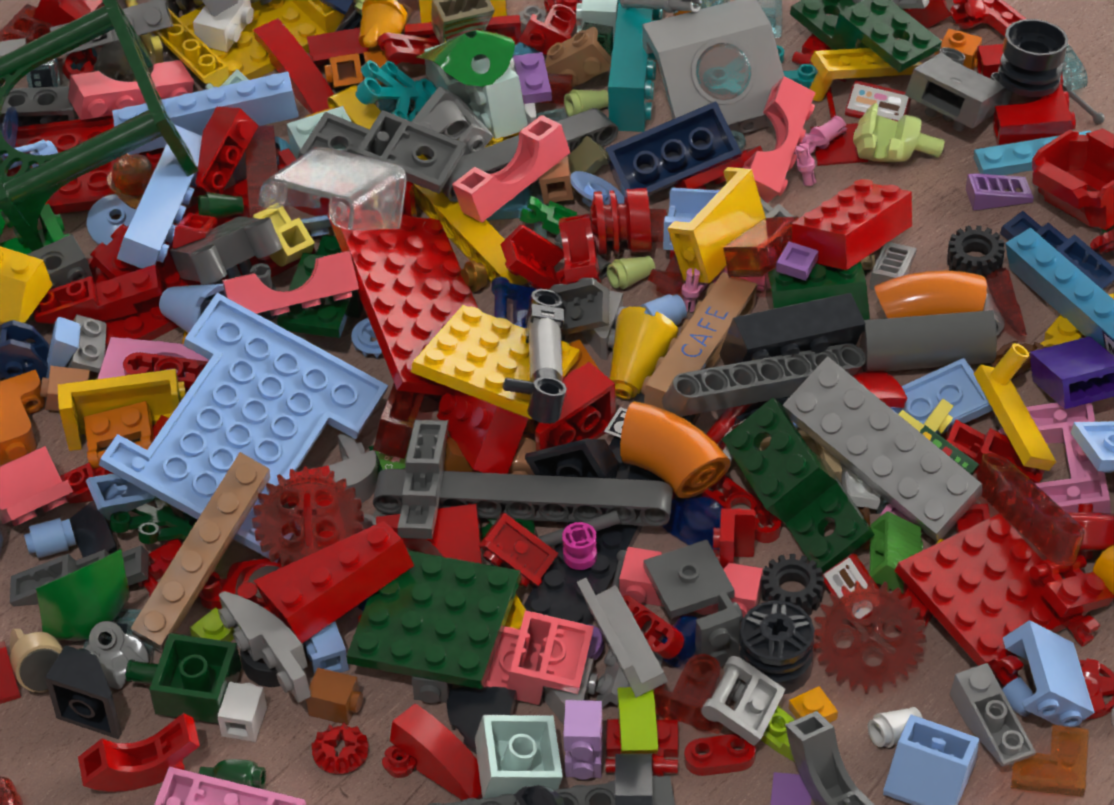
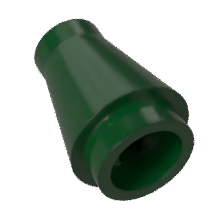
[198,192,244,220]

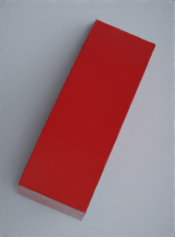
[944,419,1045,485]
[390,703,482,800]

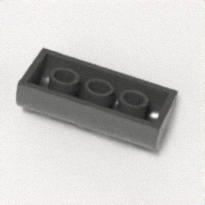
[859,310,997,372]

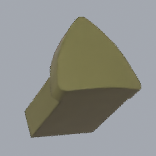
[568,136,609,174]

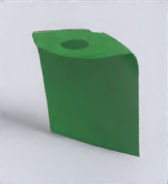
[416,30,515,87]
[36,549,130,641]

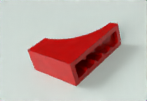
[376,504,484,564]

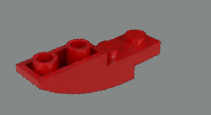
[34,265,162,324]

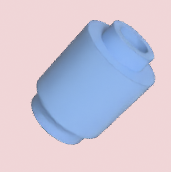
[640,294,687,325]
[24,518,76,559]

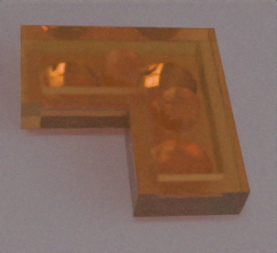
[1011,725,1089,797]

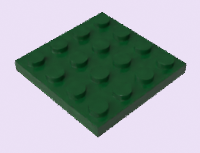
[346,550,521,689]

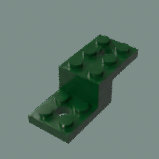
[789,0,942,73]
[277,235,364,338]
[722,397,875,575]

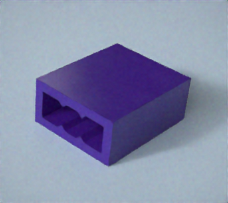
[1030,336,1114,409]

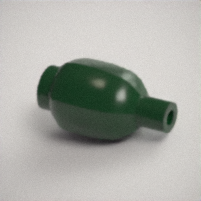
[199,759,266,789]

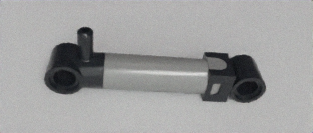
[503,289,567,424]

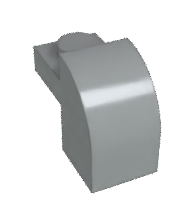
[329,433,378,511]

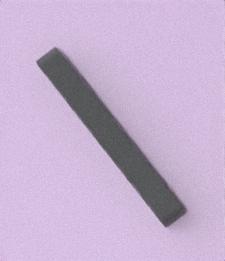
[372,469,673,526]

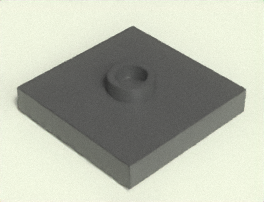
[643,540,735,619]

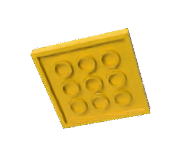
[411,305,580,419]

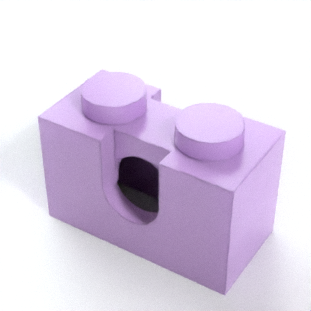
[563,700,603,780]

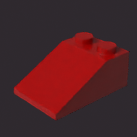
[535,362,616,451]

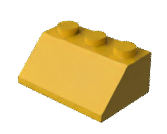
[0,247,52,325]

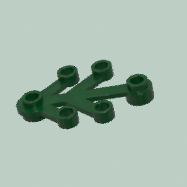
[110,496,198,544]

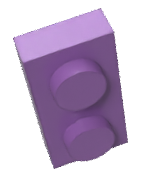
[513,52,552,104]

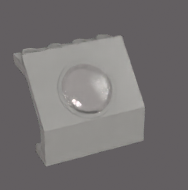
[642,0,784,136]

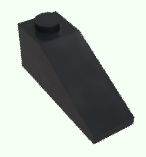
[615,754,653,805]

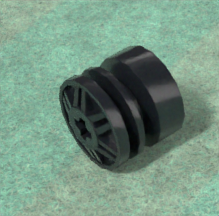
[998,19,1068,97]
[739,600,815,695]

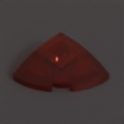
[986,267,1027,336]

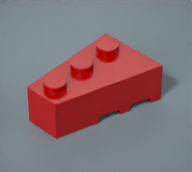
[437,387,529,474]

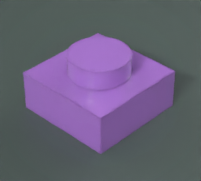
[776,242,818,281]

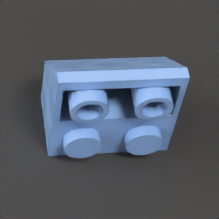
[883,714,980,805]

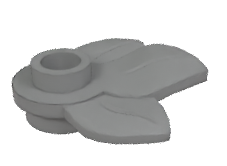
[84,621,149,690]

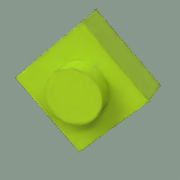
[189,608,235,642]

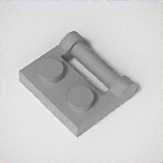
[701,656,786,745]

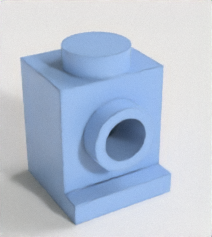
[305,621,349,674]

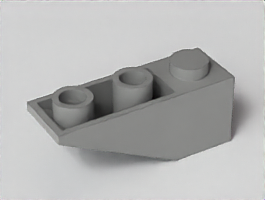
[950,663,1036,767]

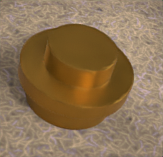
[461,260,487,292]

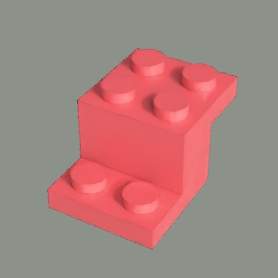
[0,446,73,527]
[484,610,594,705]

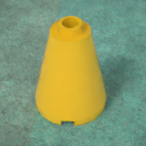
[609,307,679,399]

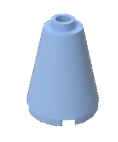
[159,284,226,333]

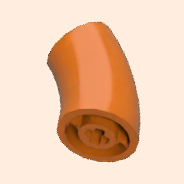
[874,270,987,318]
[620,401,730,498]

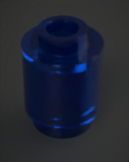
[661,616,698,668]

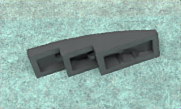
[397,420,449,539]
[10,545,148,607]

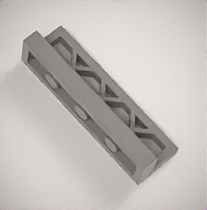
[577,578,668,697]

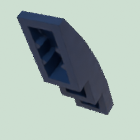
[1000,211,1114,290]

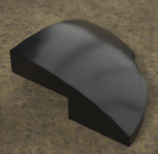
[447,686,517,754]

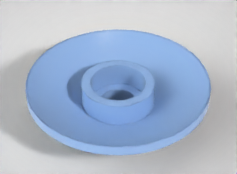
[570,171,624,207]
[87,194,140,245]
[292,215,331,236]

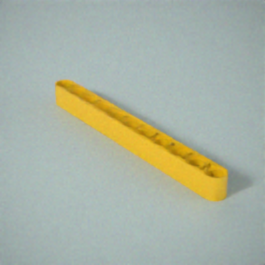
[327,85,529,295]

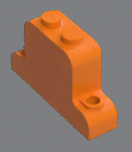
[0,369,45,466]

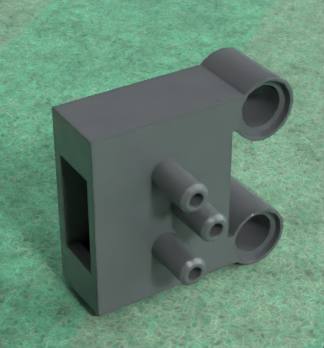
[905,47,1013,131]
[169,216,282,285]

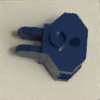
[0,320,50,383]

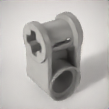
[418,100,469,158]

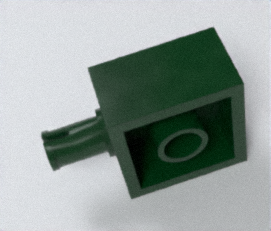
[125,633,242,724]

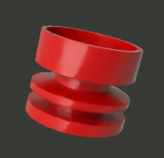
[590,188,652,256]

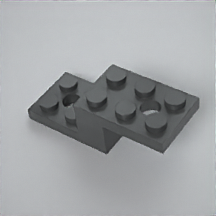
[298,110,466,194]

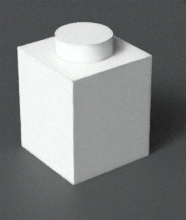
[217,682,267,742]

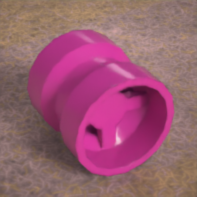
[562,522,597,570]

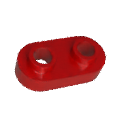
[684,734,756,776]

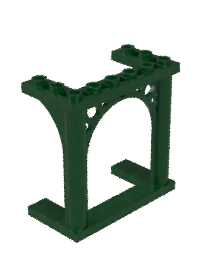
[0,0,198,252]

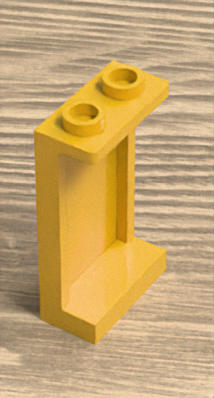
[667,167,767,283]
[57,369,186,451]

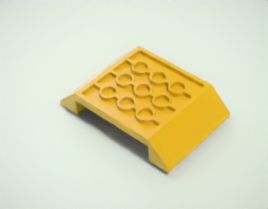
[153,0,349,87]

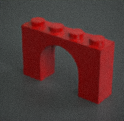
[976,44,1076,146]

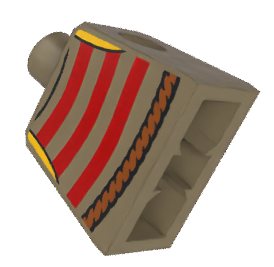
[431,0,495,44]

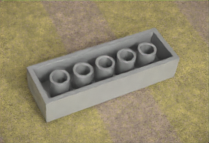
[783,356,982,543]

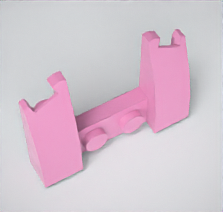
[998,403,1111,518]
[154,767,307,805]

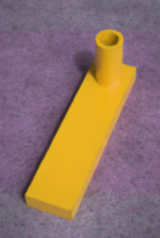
[809,48,922,101]
[974,343,1056,471]

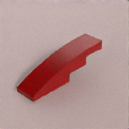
[253,18,334,114]

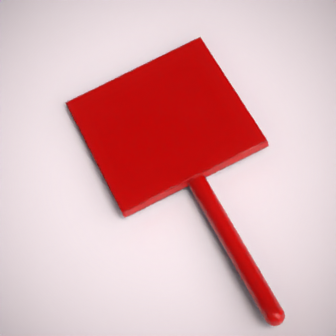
[810,87,868,166]

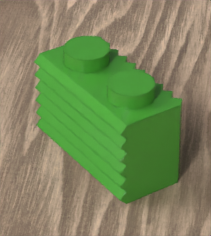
[870,511,923,594]

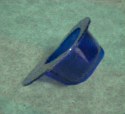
[662,497,724,549]

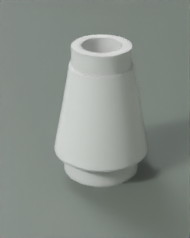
[868,707,922,748]

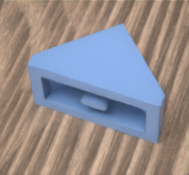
[86,473,155,521]

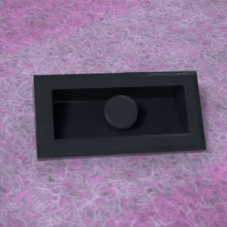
[69,500,118,558]

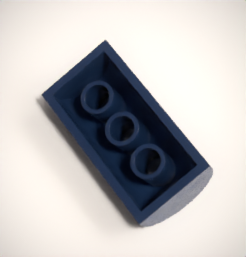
[605,101,742,196]

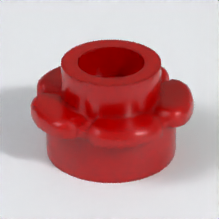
[382,745,417,778]

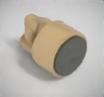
[10,629,63,692]

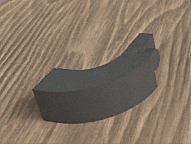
[785,711,875,805]

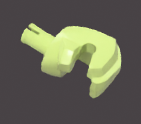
[853,103,945,162]

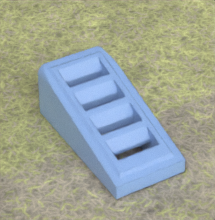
[46,317,81,378]

